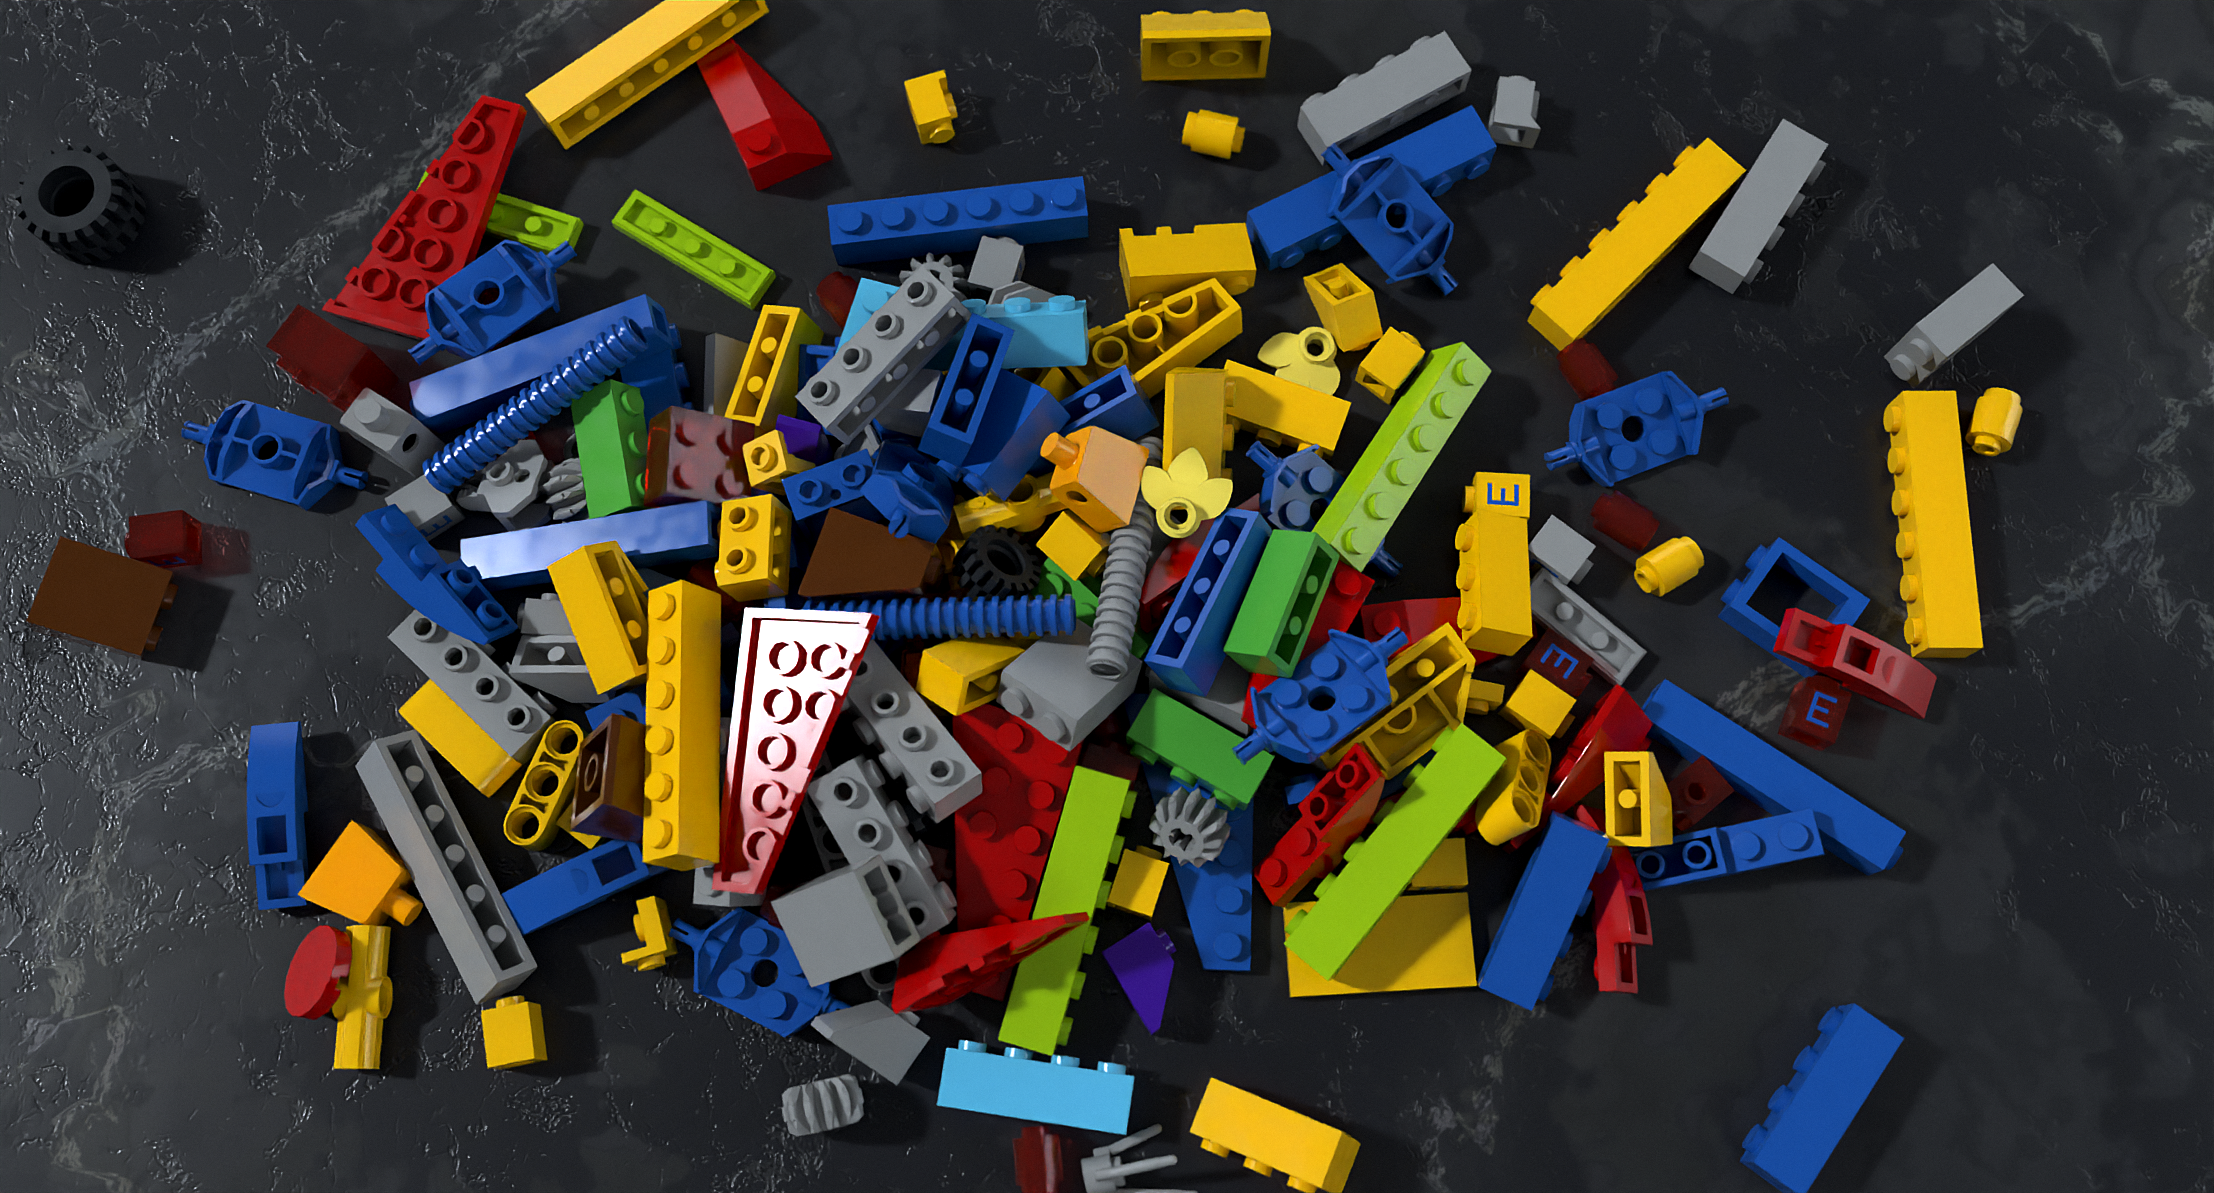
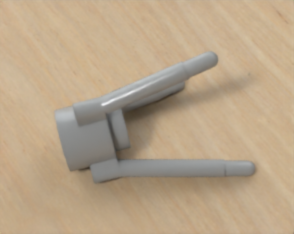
[1081,1124,1198,1193]

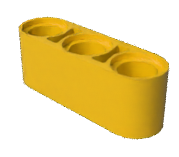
[398,679,522,798]
[503,720,590,851]
[1475,728,1552,846]

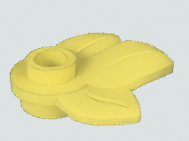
[1257,327,1340,396]
[1141,447,1233,538]

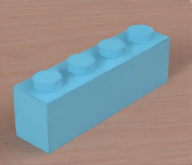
[922,295,1089,371]
[937,1040,1134,1135]

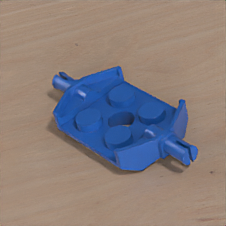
[1321,142,1458,295]
[408,240,577,366]
[1544,371,1729,487]
[181,400,368,511]
[860,438,956,544]
[1246,440,1403,579]
[1232,627,1409,765]
[669,907,852,1038]

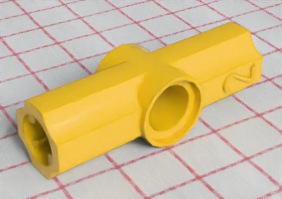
[953,471,1068,542]
[332,925,393,1069]

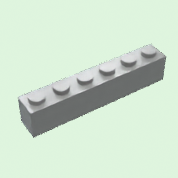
[355,729,538,1005]

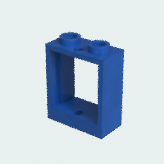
[781,448,891,551]
[1718,537,1870,679]

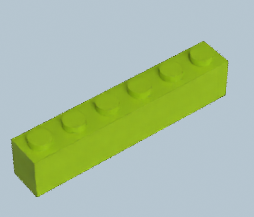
[1311,342,1492,572]
[1284,723,1507,981]
[998,765,1138,1056]

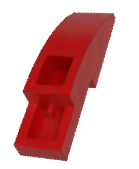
[1139,493,1270,633]
[1773,608,1937,719]
[1252,742,1386,907]
[1573,804,1653,994]

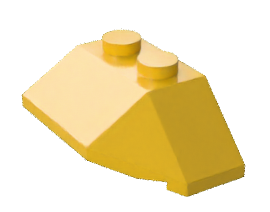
[1319,622,1476,780]

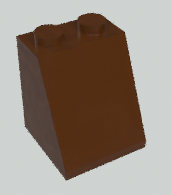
[797,507,946,605]
[26,536,179,660]
[570,713,646,844]

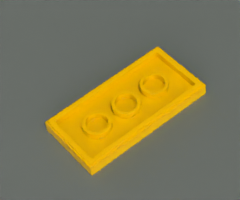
[1283,892,1477,998]

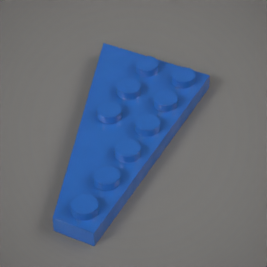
[1123,693,1255,972]

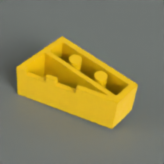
[1119,223,1257,311]
[547,540,649,695]
[1190,1077,1361,1193]

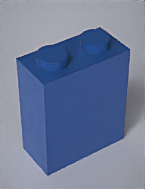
[936,368,1071,501]

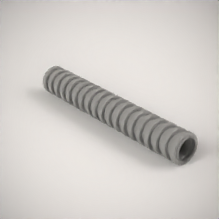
[1085,435,1163,679]

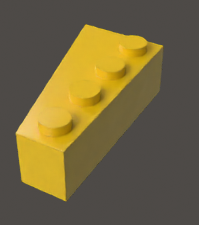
[1057,278,1243,399]

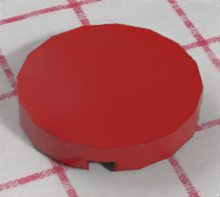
[284,925,352,1020]

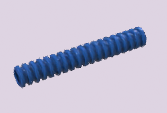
[422,316,649,494]
[802,594,1076,640]

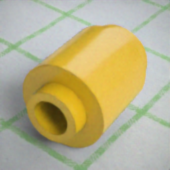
[1182,109,1245,159]
[1965,388,2023,456]
[1634,536,1704,597]

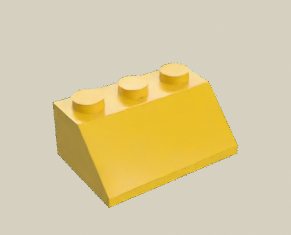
[1140,9,1271,81]
[1162,367,1236,510]

